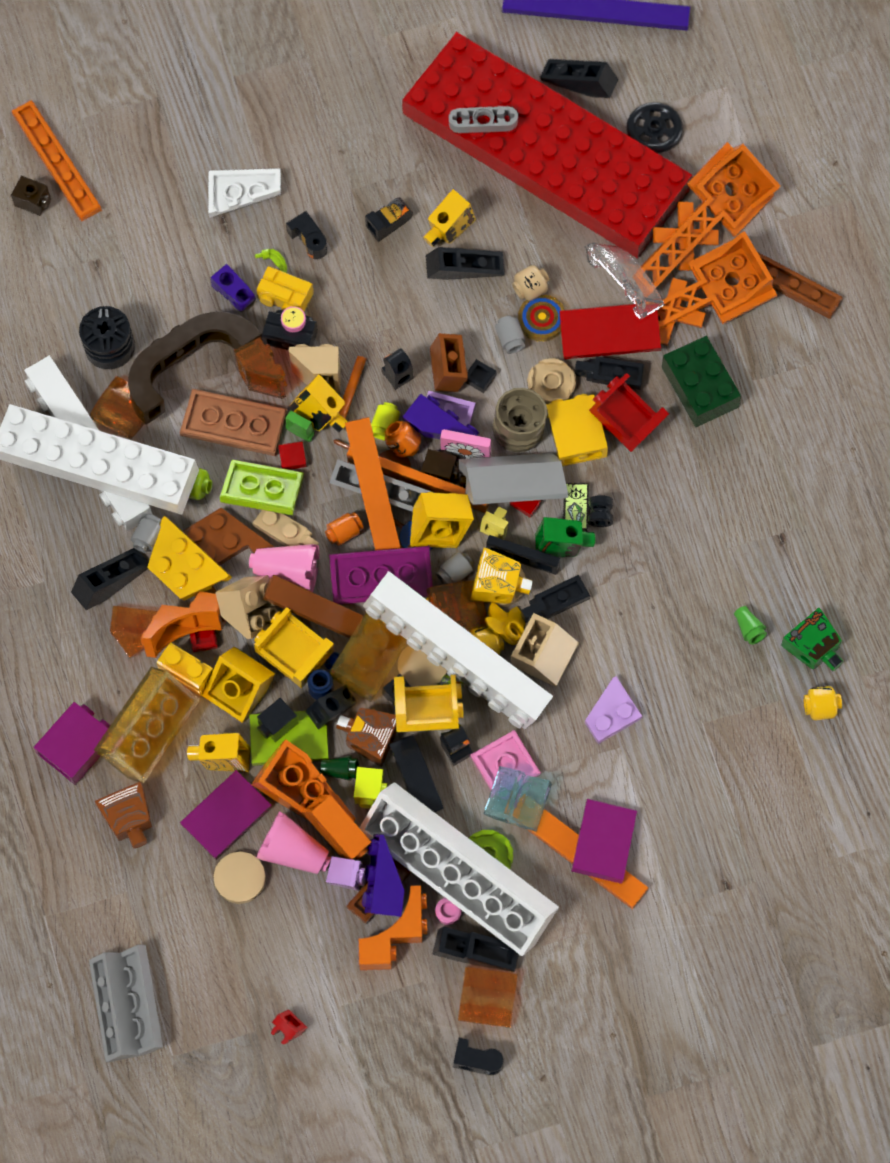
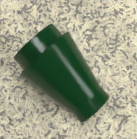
[320,755,359,781]

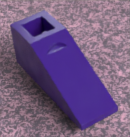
[403,394,479,439]
[362,834,404,917]

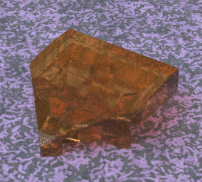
[110,606,158,658]

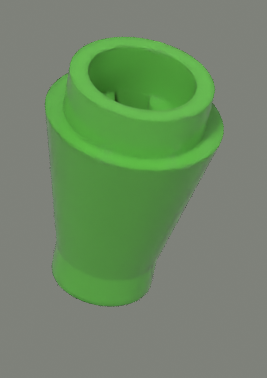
[734,606,767,645]

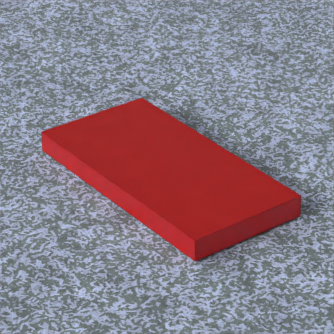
[559,302,661,360]

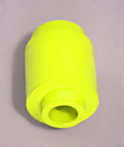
[371,402,401,441]

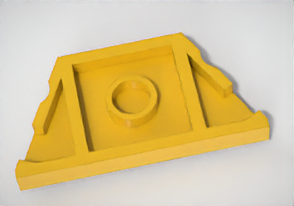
[147,516,232,601]

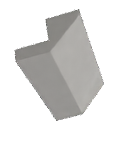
[459,453,568,505]
[89,945,163,1062]

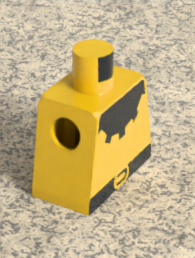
[287,374,348,433]

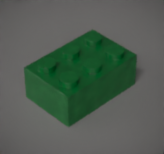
[661,335,741,428]

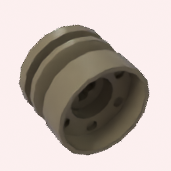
[492,388,547,452]

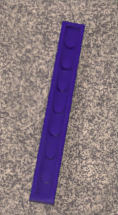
[502,0,690,31]

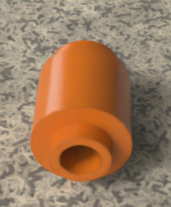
[325,512,364,546]

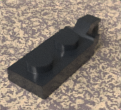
[574,357,644,390]
[520,575,590,623]

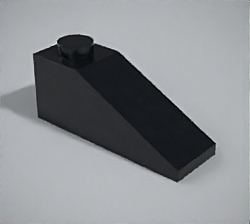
[540,59,618,98]
[426,247,505,280]
[71,548,149,610]

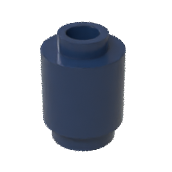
[307,669,333,700]

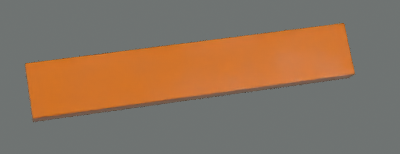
[11,100,102,222]
[345,417,401,551]
[347,447,489,513]
[509,795,649,909]

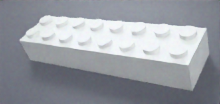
[0,404,199,515]
[363,571,553,729]
[359,782,559,956]

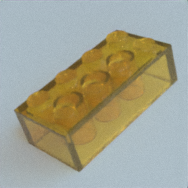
[329,613,407,702]
[94,667,200,784]

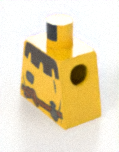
[423,189,476,247]

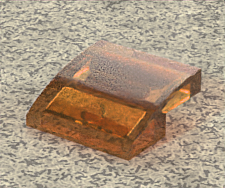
[89,376,144,440]
[426,580,487,632]
[458,966,518,1028]

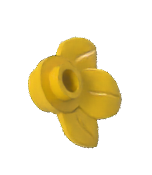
[485,602,525,645]

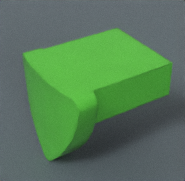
[285,410,315,442]

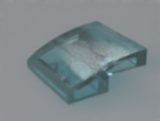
[484,766,552,831]

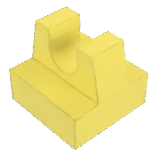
[480,507,509,539]

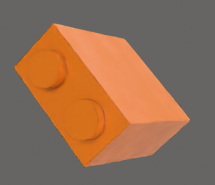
[302,795,371,860]

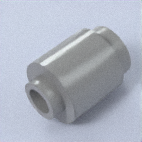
[495,316,525,354]
[131,514,161,553]
[436,552,474,588]

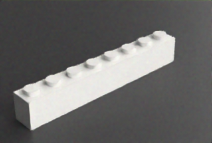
[24,355,152,532]

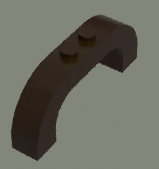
[128,312,263,425]

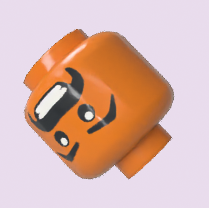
[385,421,421,458]

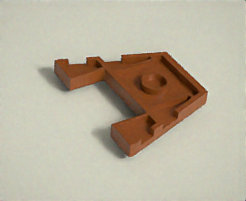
[183,508,274,598]

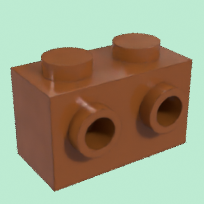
[430,333,468,392]

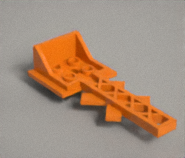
[631,142,781,295]
[637,231,777,346]

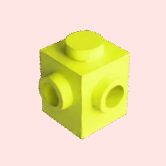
[354,767,387,809]

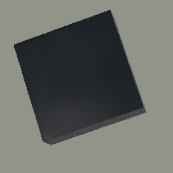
[466,359,497,393]

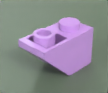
[326,857,366,891]

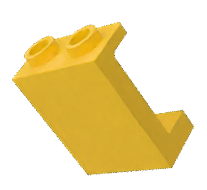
[546,394,608,467]
[254,607,334,688]
[394,675,463,732]

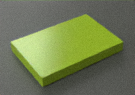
[220,460,304,515]
[249,711,329,766]

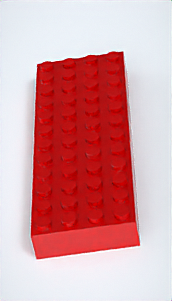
[402,32,692,259]

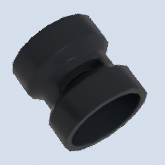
[588,495,613,527]

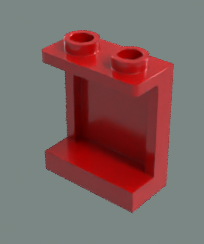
[589,373,669,452]

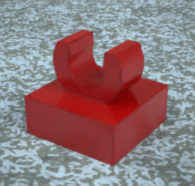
[271,1009,307,1045]

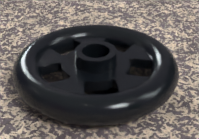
[626,102,683,153]

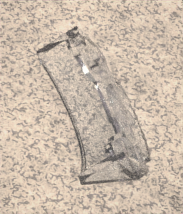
[585,242,664,320]

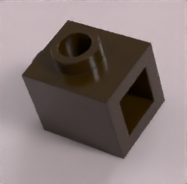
[11,175,51,216]
[421,449,460,483]

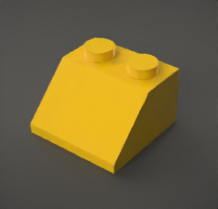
[410,492,474,548]
[202,646,275,723]

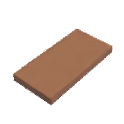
[180,389,288,456]

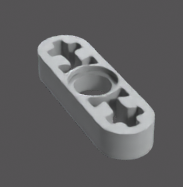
[449,106,518,133]

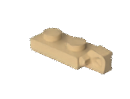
[253,510,319,546]

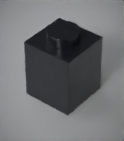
[257,697,298,743]

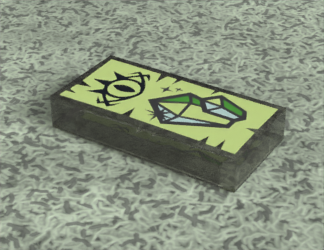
[563,483,589,532]

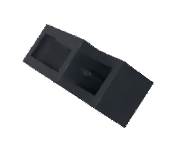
[389,735,444,812]
[432,926,519,972]

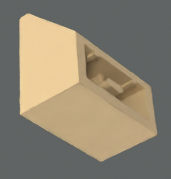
[289,344,341,394]
[215,575,278,639]
[511,613,579,687]

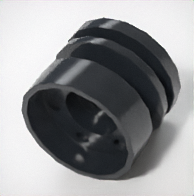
[79,306,135,369]

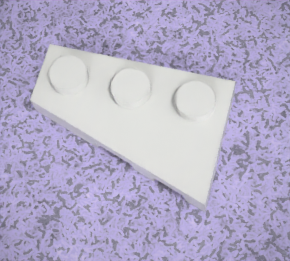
[209,169,281,218]

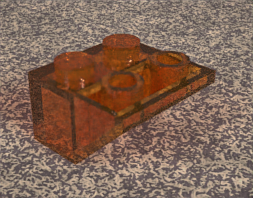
[234,338,287,399]

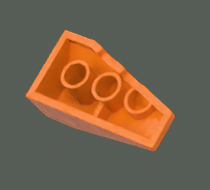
[251,739,356,822]

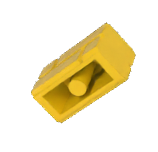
[256,266,314,312]
[157,643,213,696]

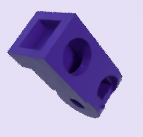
[211,263,256,312]

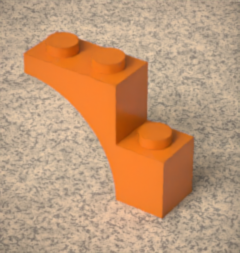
[141,592,227,658]
[359,885,427,970]

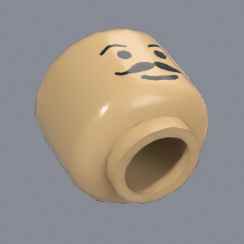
[512,265,550,301]

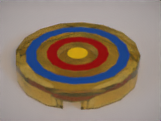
[518,295,565,341]

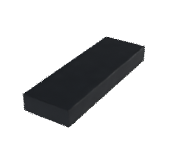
[486,535,560,575]

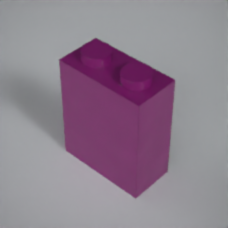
[33,702,116,785]

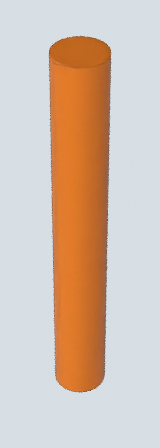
[338,356,366,419]

